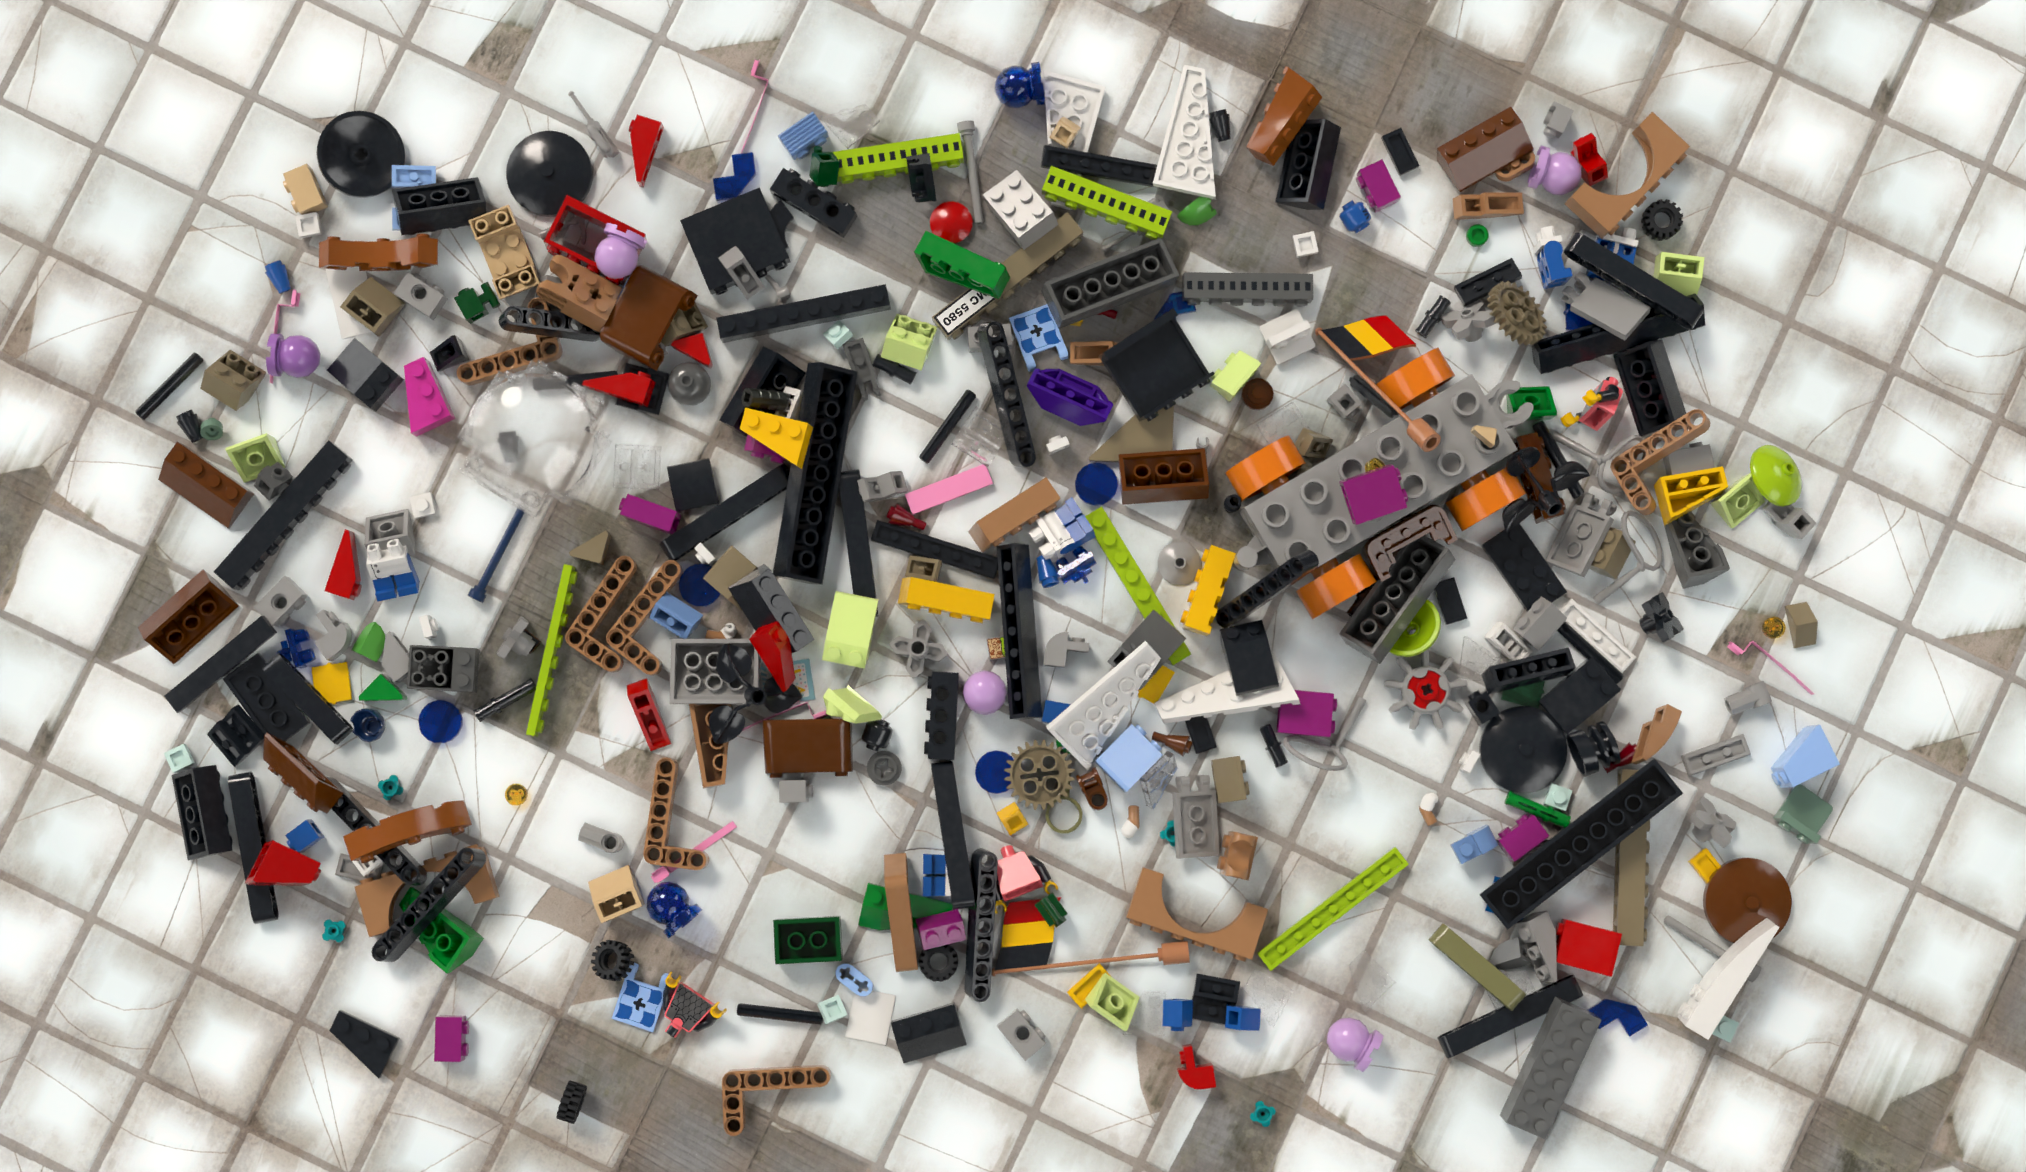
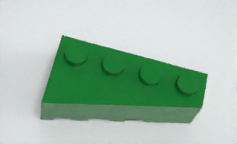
[914,231,1011,299]

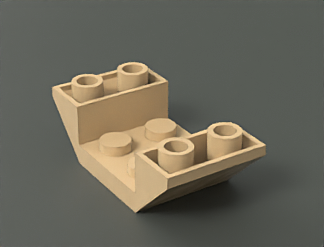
[468,204,540,300]

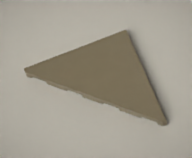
[1089,406,1174,462]

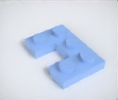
[392,165,436,231]

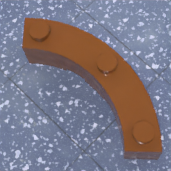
[319,234,438,271]
[343,800,472,863]

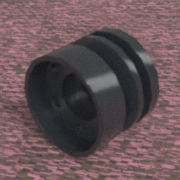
[1566,721,1621,777]

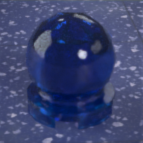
[994,62,1045,108]
[647,882,702,939]

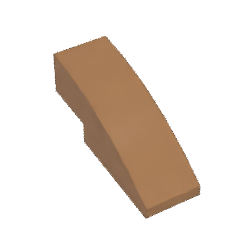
[1453,193,1524,220]
[1070,341,1119,366]
[1632,704,1682,765]

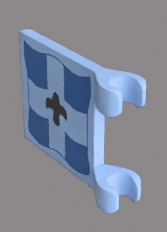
[1009,304,1068,372]
[612,963,672,1032]

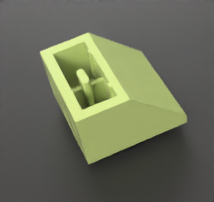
[1653,252,1705,296]
[881,314,937,371]

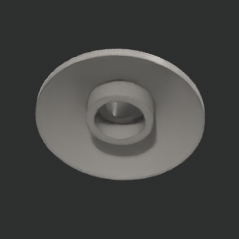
[1158,542,1201,585]

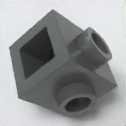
[254,462,293,500]

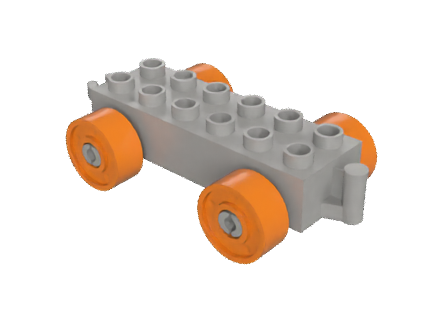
[1225,348,1534,619]

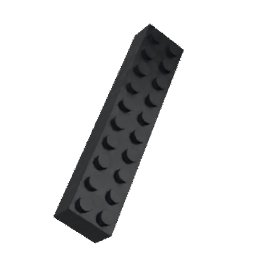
[773,362,858,585]
[1480,758,1683,930]

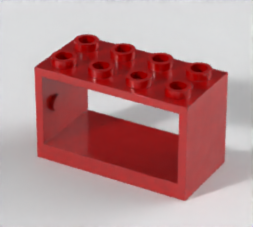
[544,195,647,286]

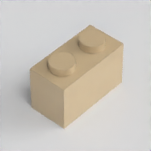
[283,164,328,215]

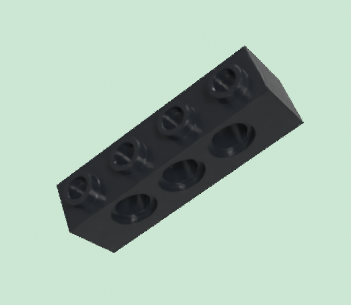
[770,168,857,238]
[1481,647,1576,695]
[924,671,959,760]

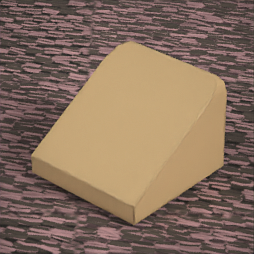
[1049,117,1081,149]
[1471,425,1497,448]

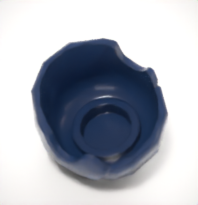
[350,708,385,742]

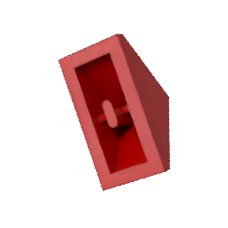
[671,333,713,369]

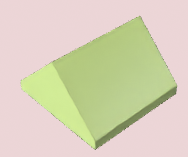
[225,433,285,483]
[1710,473,1765,529]
[1085,973,1140,1031]

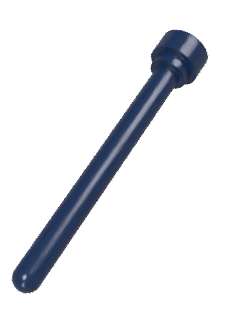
[467,506,525,603]

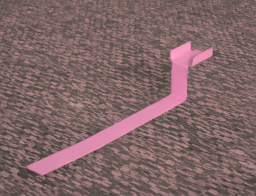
[741,59,768,154]
[270,289,300,384]
[1727,641,1814,695]
[742,702,828,731]
[651,821,737,884]

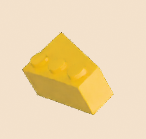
[740,408,813,469]
[1654,466,1728,526]

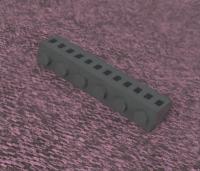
[1182,272,1313,307]

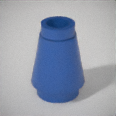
[265,260,291,294]
[1036,555,1060,588]

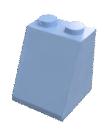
[1094,724,1162,792]
[1771,725,1840,788]

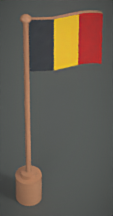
[1315,315,1441,452]
[992,897,1190,976]

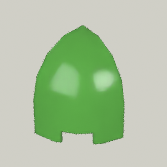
[1177,196,1217,225]
[352,622,385,662]

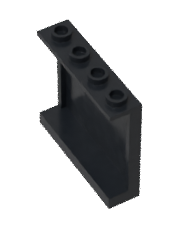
[680,187,791,295]
[1098,308,1215,422]

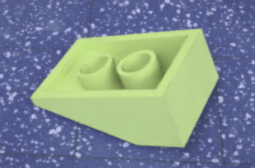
[822,591,879,669]

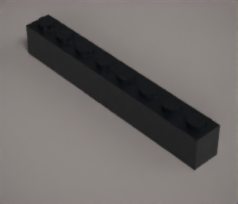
[716,284,891,343]
[1532,294,1705,374]
[214,440,353,590]
[997,543,1042,720]

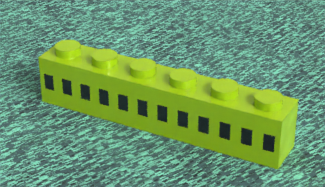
[833,133,964,184]
[1042,166,1172,240]

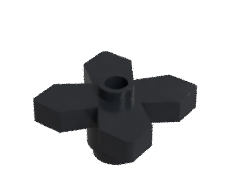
[1639,592,1684,643]

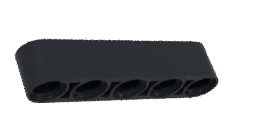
[498,306,601,342]
[262,653,354,745]

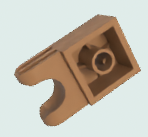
[536,255,623,332]
[1217,831,1258,881]

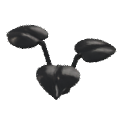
[1502,447,1590,533]
[709,643,802,744]

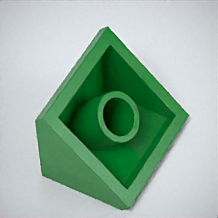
[1506,386,1557,421]

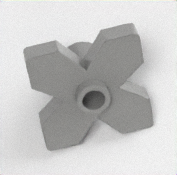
[1441,299,1496,342]
[496,616,536,659]
[889,619,948,678]
[1690,796,1736,848]

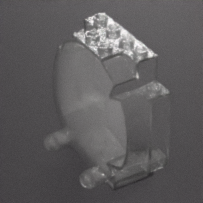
[457,359,612,518]

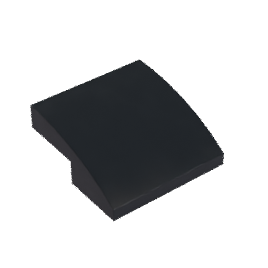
[615,363,669,415]
[667,458,719,512]
[207,704,264,767]
[1192,974,1240,1025]

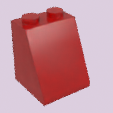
[245,840,321,886]
[1556,919,1622,977]

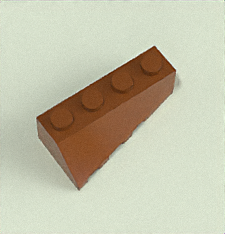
[1246,66,1322,166]

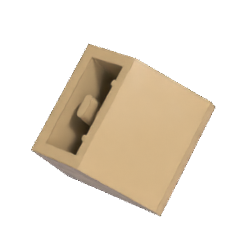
[588,865,645,923]

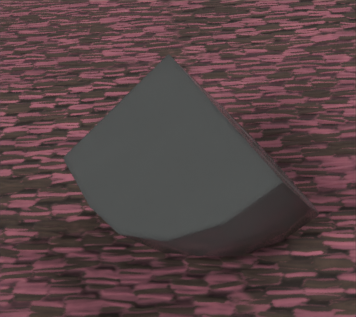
[1490,937,1531,970]

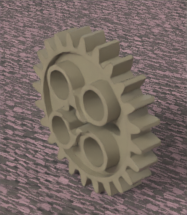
[1487,281,1547,346]
[1004,739,1075,810]

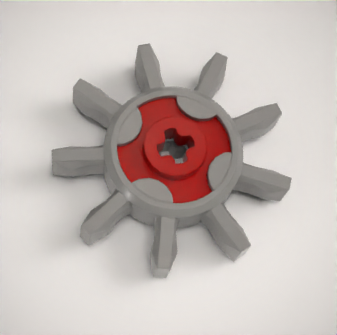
[1384,649,1468,730]

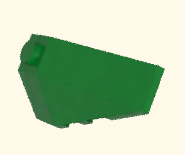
[858,883,953,931]
[399,887,484,974]

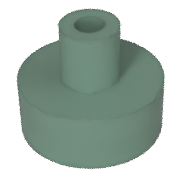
[201,418,223,440]

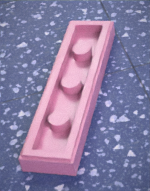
[905,464,993,515]

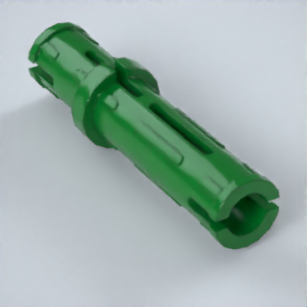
[1504,791,1571,828]

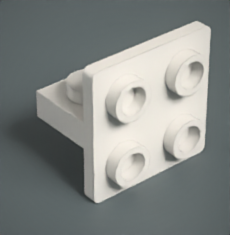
[1259,309,1315,365]

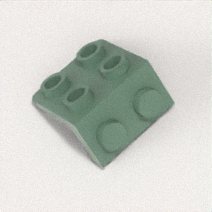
[1773,784,1833,845]

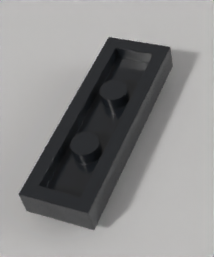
[1454,258,1522,307]

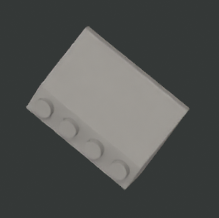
[670,639,761,704]

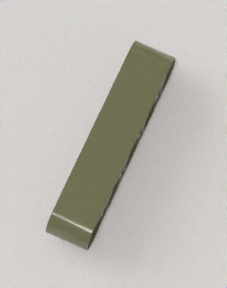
[1428,923,1526,1011]

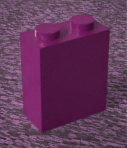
[1339,464,1408,525]
[619,494,682,535]
[1276,690,1337,738]

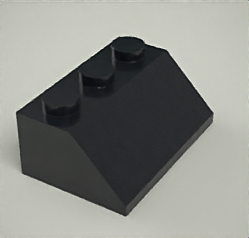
[891,1002,967,1063]

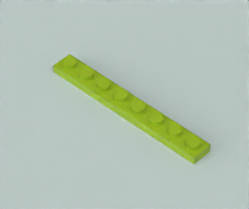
[1085,506,1191,666]
[526,564,578,737]
[1257,847,1409,971]

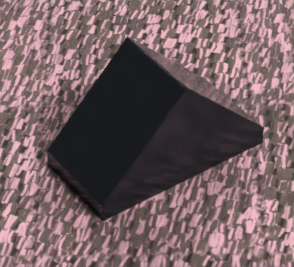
[430,335,469,372]

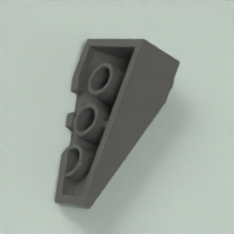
[1664,511,1730,589]

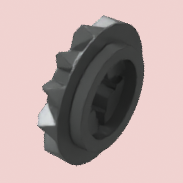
[867,751,902,786]

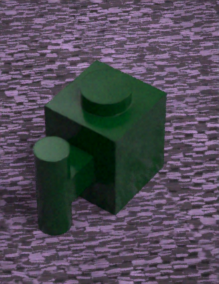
[809,146,840,187]
[454,282,500,324]
[1035,892,1068,928]

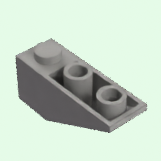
[1516,911,1557,984]

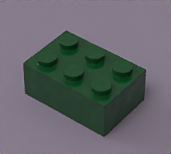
[773,916,843,964]

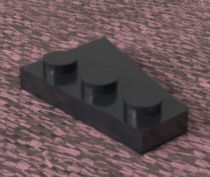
[329,1010,400,1079]

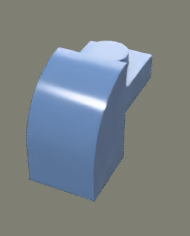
[1450,825,1498,864]

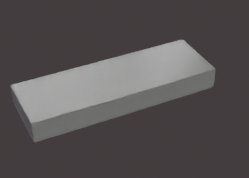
[1681,734,1751,776]

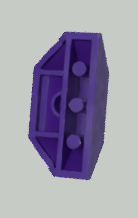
[1026,369,1114,426]

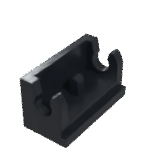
[906,153,937,203]

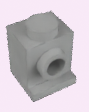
[1543,101,1574,138]
[1326,384,1362,419]

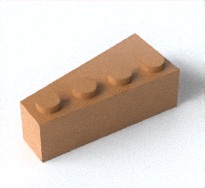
[968,477,1061,553]
[689,704,731,789]

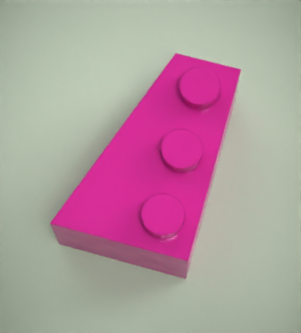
[404,357,456,437]

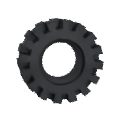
[1641,199,1683,241]
[591,940,634,981]
[919,944,958,982]
[556,1080,587,1124]

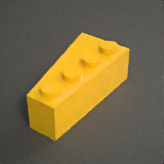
[1180,545,1236,637]
[897,577,995,623]

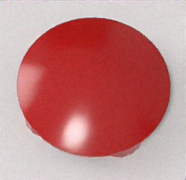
[930,201,973,243]

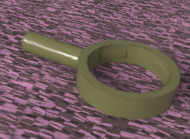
[1045,773,1082,833]

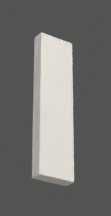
[1560,599,1636,673]

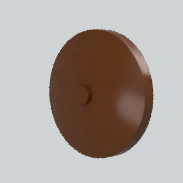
[1703,858,1792,943]

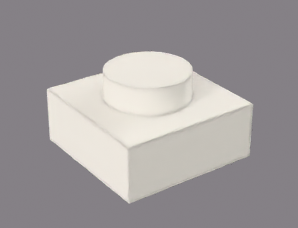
[295,212,322,238]
[1292,231,1319,258]
[1046,435,1070,455]
[409,492,437,519]
[694,542,717,566]
[419,615,439,639]
[1459,750,1480,774]

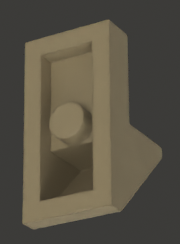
[1295,428,1333,459]

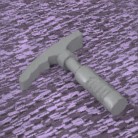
[539,216,586,245]

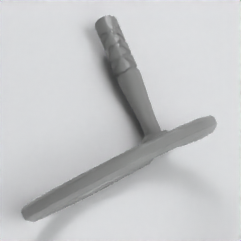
[1552,431,1646,494]
[1593,510,1662,604]
[1282,697,1366,771]

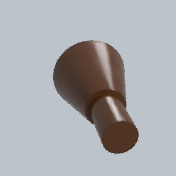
[1152,731,1193,756]

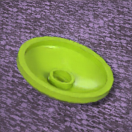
[1750,445,1802,507]
[1389,600,1441,657]

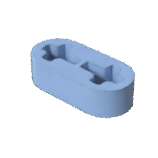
[836,963,873,996]

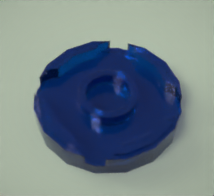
[1075,462,1118,506]
[679,564,721,607]
[418,700,463,743]
[975,750,1014,794]

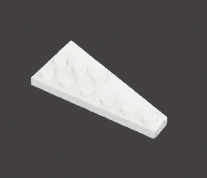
[1153,65,1216,200]
[1044,70,1106,210]
[1046,641,1161,771]
[1154,651,1300,724]

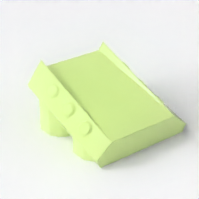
[823,685,882,724]

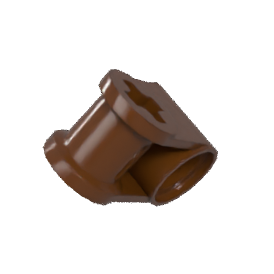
[1075,767,1108,811]

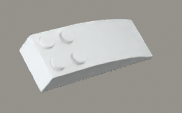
[1678,918,1779,1040]

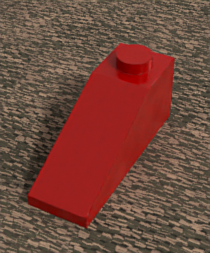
[629,114,664,187]
[582,371,656,407]
[324,529,362,600]
[749,621,795,692]
[627,678,671,751]

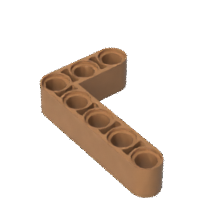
[457,297,563,386]
[1610,409,1710,515]
[565,556,637,672]
[606,560,683,676]
[643,758,709,870]
[884,853,918,972]
[722,1065,831,1136]

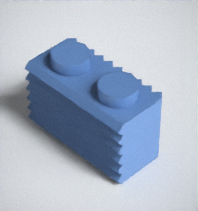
[778,112,828,160]
[650,592,703,639]

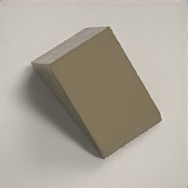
[569,530,611,565]
[905,555,942,582]
[1785,602,1818,648]

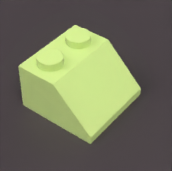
[1210,350,1261,402]

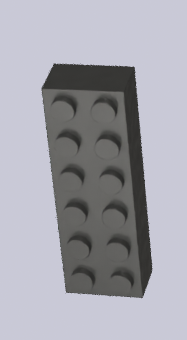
[1041,237,1179,329]
[1339,535,1455,664]
[1500,996,1601,1140]

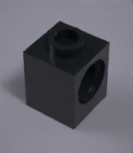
[1465,690,1500,725]

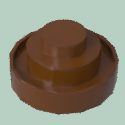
[1241,378,1274,410]

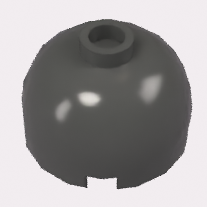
[667,362,711,406]

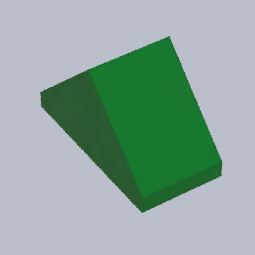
[359,674,407,701]

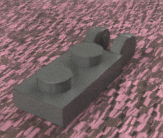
[843,338,881,401]

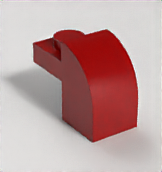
[1570,133,1608,186]
[1177,1044,1216,1090]

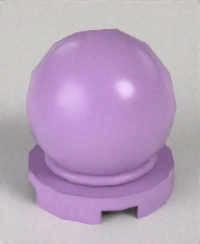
[1527,145,1581,195]
[595,223,647,279]
[963,670,1007,715]
[1327,1018,1384,1072]

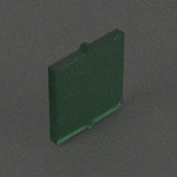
[1501,681,1545,708]

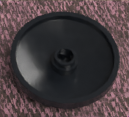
[316,111,405,198]
[506,131,593,217]
[1479,706,1567,793]

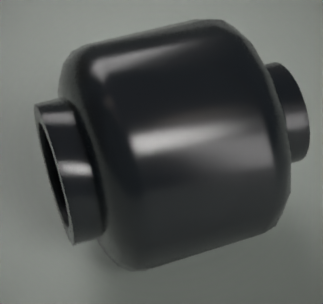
[861,719,893,751]

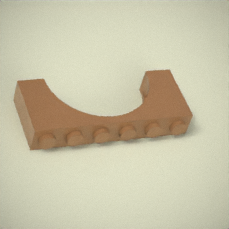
[1564,112,1690,239]
[355,844,500,937]
[1126,867,1268,962]

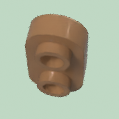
[1495,151,1535,182]

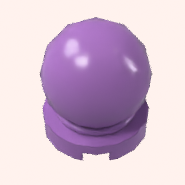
[266,334,320,378]

